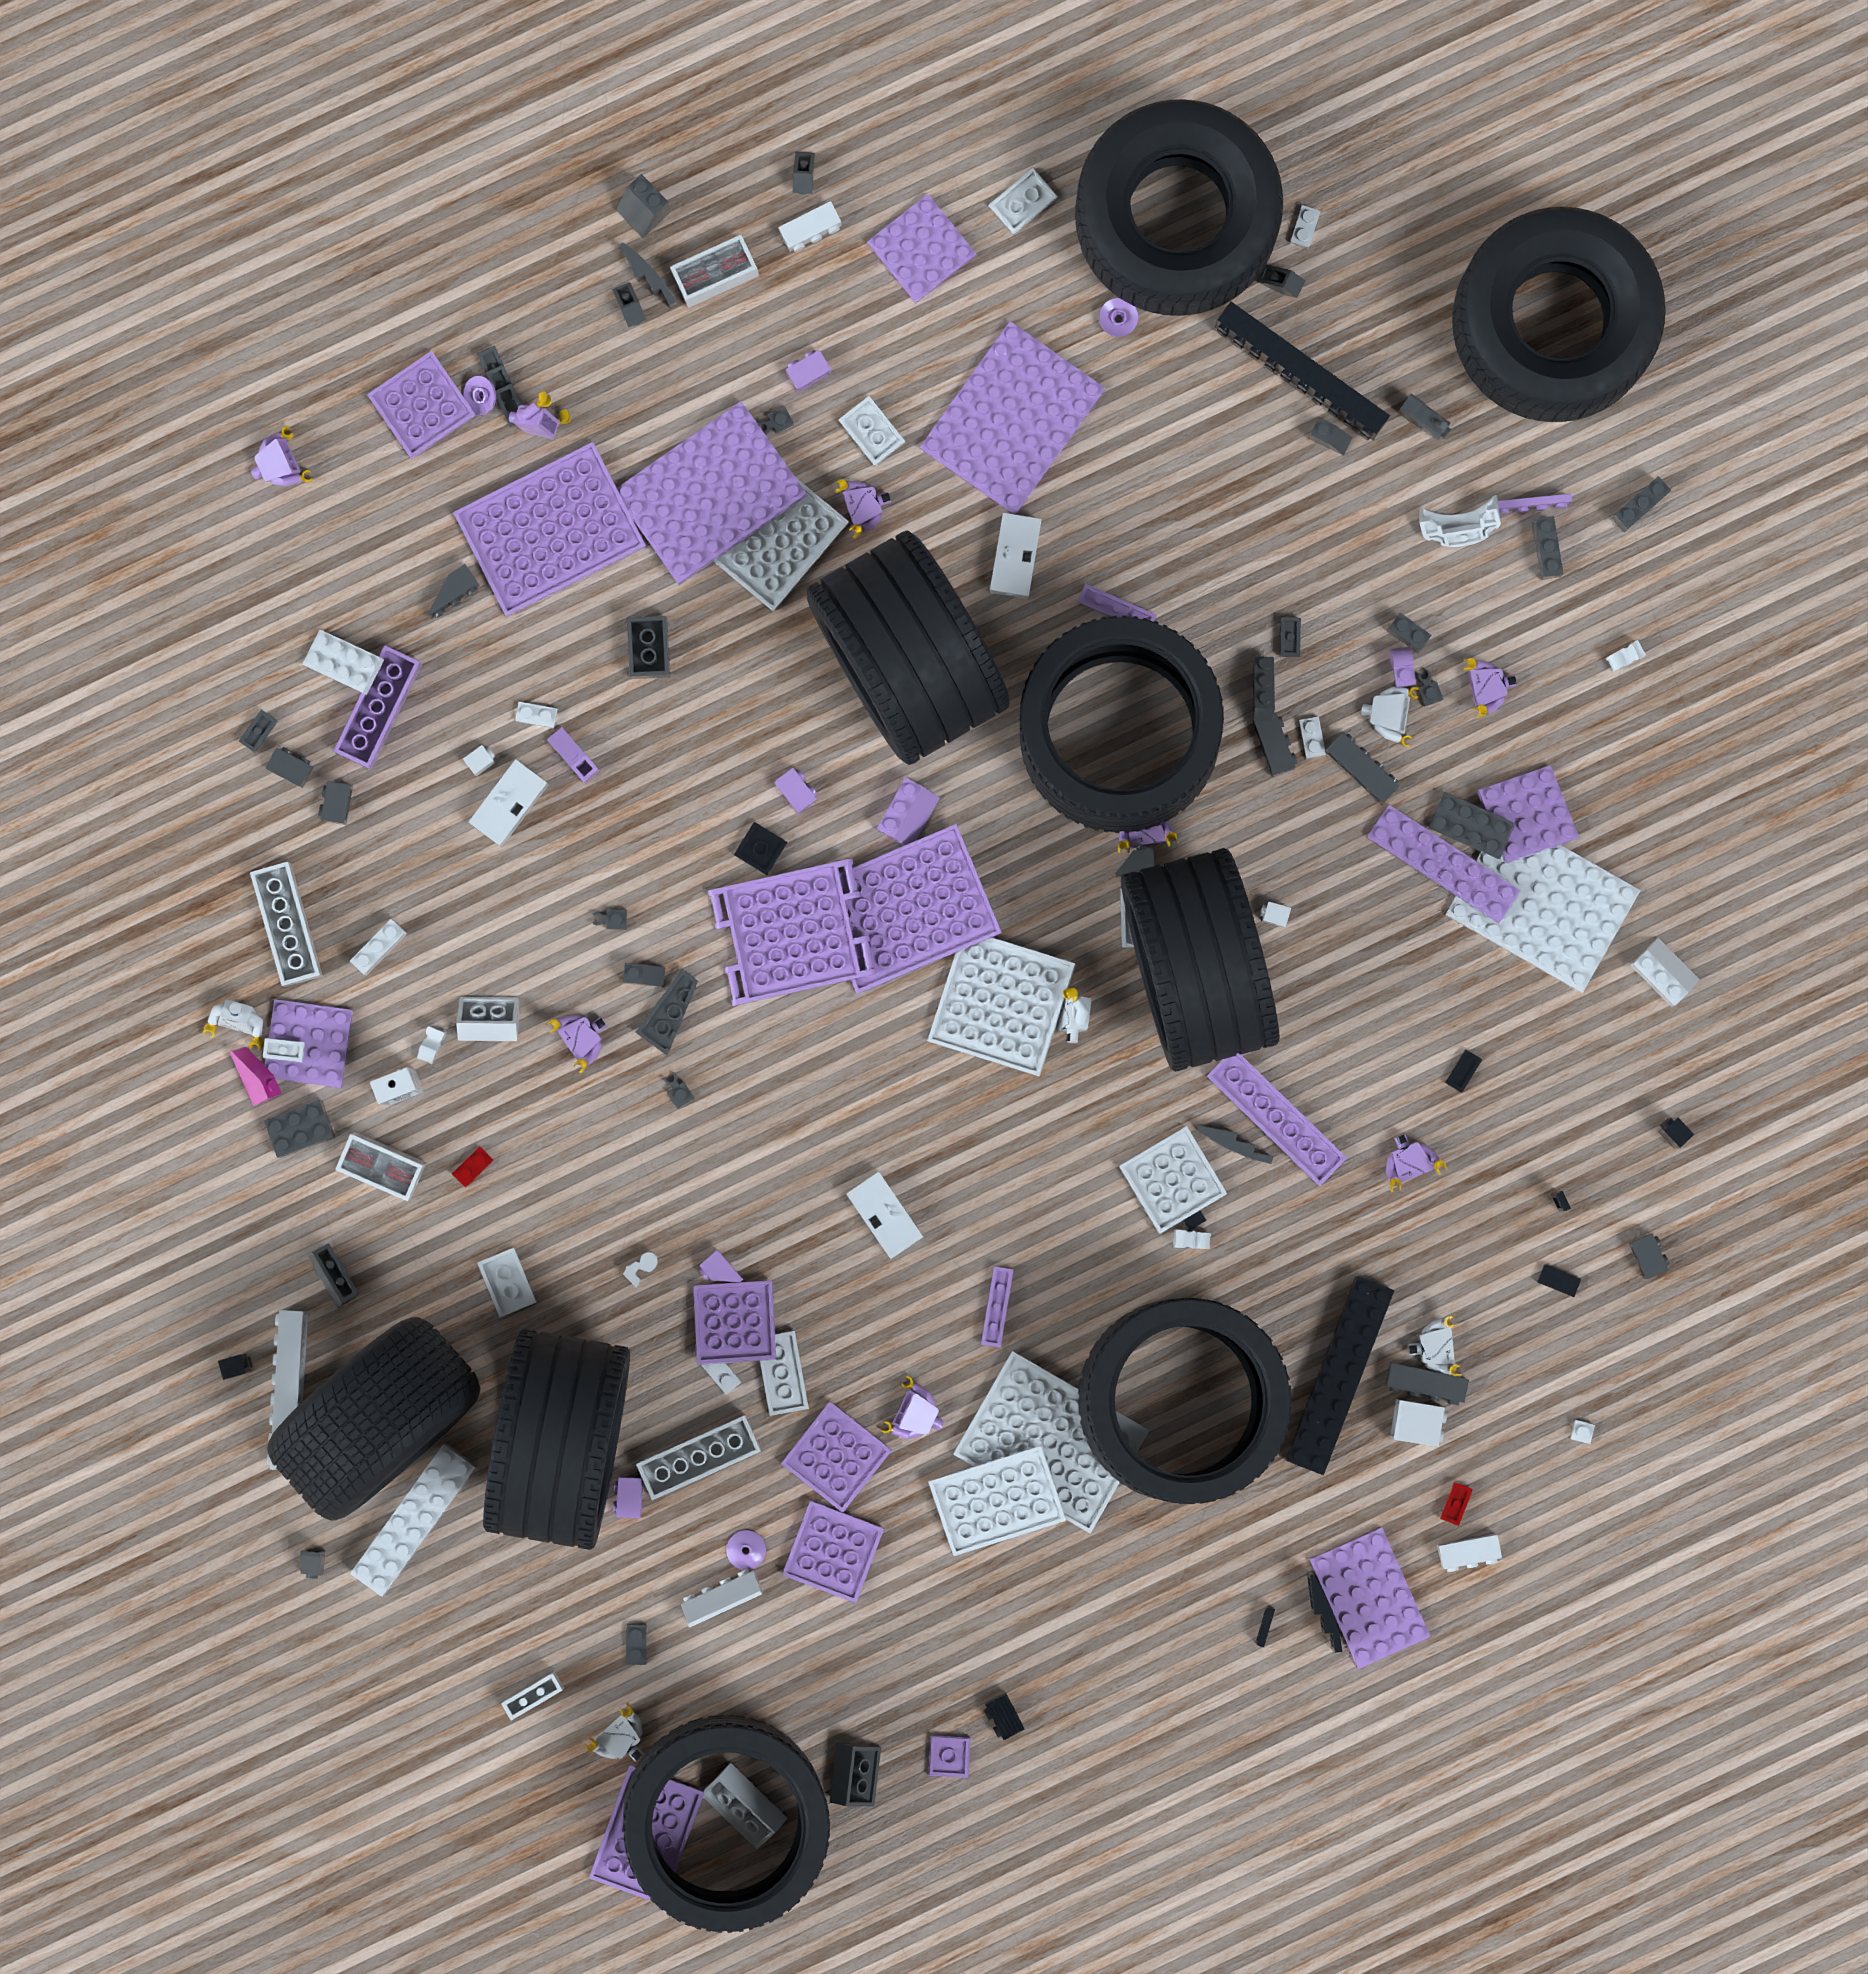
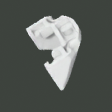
[1419,495,1501,547]

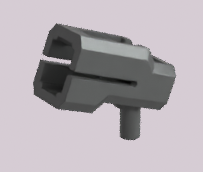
[1398,393,1451,440]

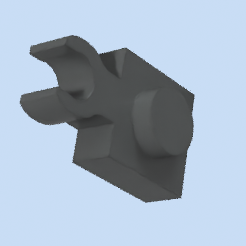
[758,407,794,435]
[1417,670,1443,707]
[593,909,627,930]
[664,1072,694,1109]

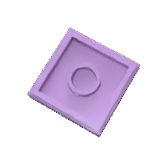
[929,1735,970,1778]

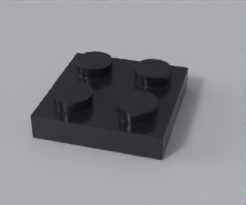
[734,822,788,876]

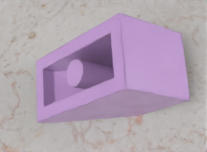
[699,1250,744,1282]

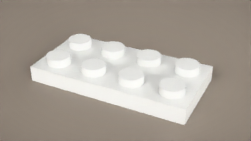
[302,630,384,695]
[760,1331,809,1416]

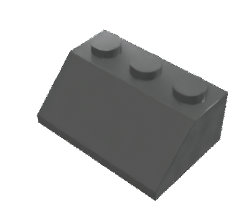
[830,1743,881,1806]

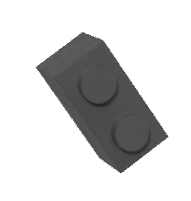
[1387,613,1432,654]
[266,747,314,788]
[318,781,353,825]
[1629,1234,1670,1279]

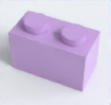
[786,350,832,393]
[774,768,817,815]
[613,1477,643,1518]

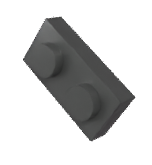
[1280,617,1301,658]
[239,709,278,753]
[626,1624,647,1665]

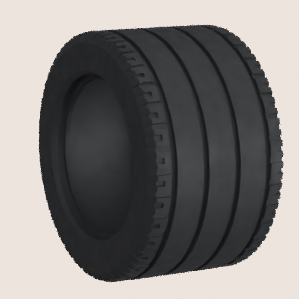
[806,530,1009,765]

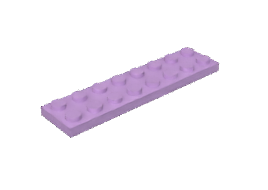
[1367,805,1521,924]
[1206,1053,1347,1186]

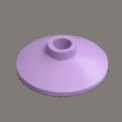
[1099,298,1138,337]
[463,376,496,415]
[726,1530,766,1570]

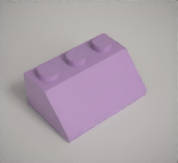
[877,777,940,846]

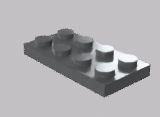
[1429,792,1516,859]

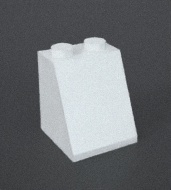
[1390,1399,1447,1447]

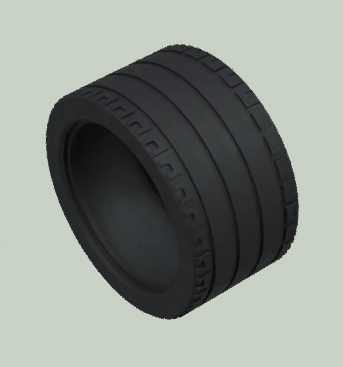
[1019,615,1224,833]
[1121,848,1280,1072]
[1078,1298,1292,1504]
[483,1329,630,1550]
[623,1715,830,1933]

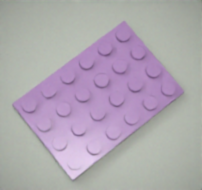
[1309,1527,1431,1669]
[589,1765,704,1901]

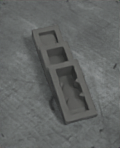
[620,243,677,309]
[477,345,521,427]
[1197,1126,1273,1164]

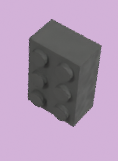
[627,616,670,679]
[264,1100,336,1158]

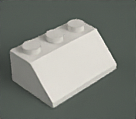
[1630,938,1700,1007]
[457,997,519,1041]

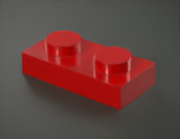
[452,1146,494,1188]
[1440,1482,1473,1526]

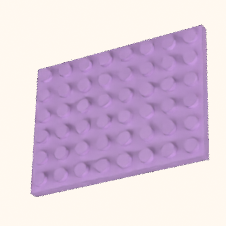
[919,321,1106,515]
[617,401,808,585]
[453,442,646,617]
[840,824,1002,994]

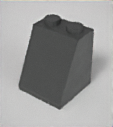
[616,174,671,238]

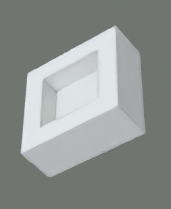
[1570,1420,1595,1444]

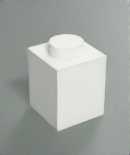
[463,745,495,776]
[1260,902,1291,928]

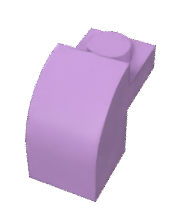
[1389,647,1416,688]

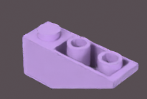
[547,727,600,784]

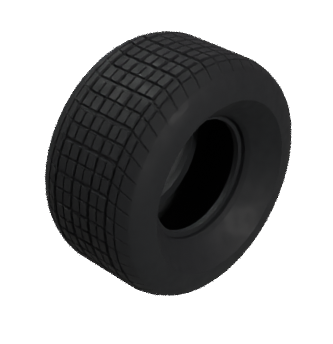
[1075,99,1283,316]
[1452,207,1666,422]
[267,1317,481,1521]

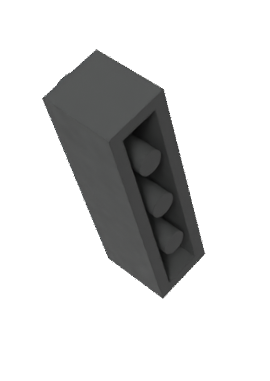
[1325,732,1400,805]
[1385,1363,1469,1406]

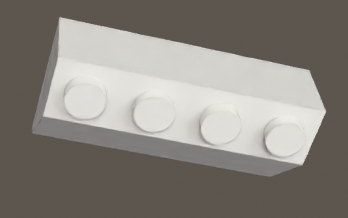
[681,1569,763,1628]
[703,1763,788,1849]

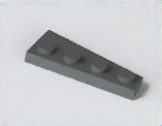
[635,969,698,1056]

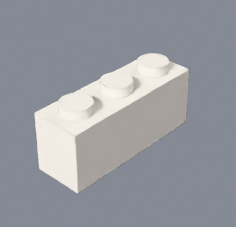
[778,201,842,252]
[350,919,407,976]
[1437,1534,1502,1572]
[501,1671,564,1720]

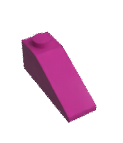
[230,1047,282,1106]

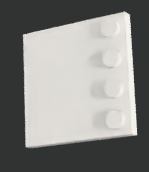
[1119,1126,1227,1234]

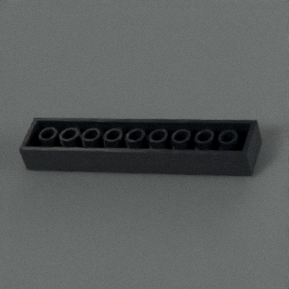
[1215,301,1390,441]
[1285,1276,1395,1476]

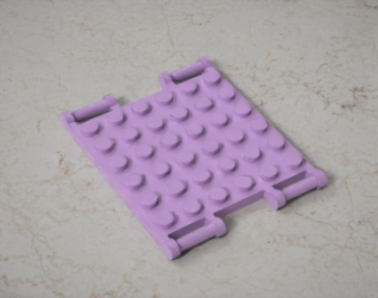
[708,859,877,1006]

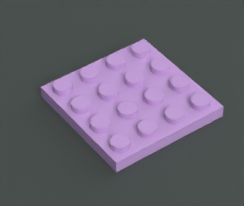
[867,194,977,304]
[367,351,476,459]
[1477,765,1579,864]
[265,999,353,1088]
[693,1280,777,1365]
[781,1401,892,1513]
[782,1500,884,1603]

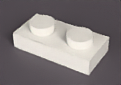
[1290,205,1320,249]
[515,702,558,729]
[1299,717,1326,759]
[263,1038,305,1062]
[701,1363,741,1395]

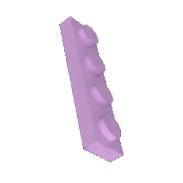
[1498,494,1572,515]
[1077,583,1157,622]
[981,1266,1013,1348]

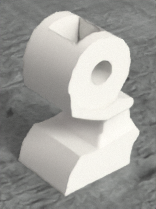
[1606,640,1646,672]
[417,1024,447,1065]
[1173,1230,1211,1249]
[623,1252,658,1288]

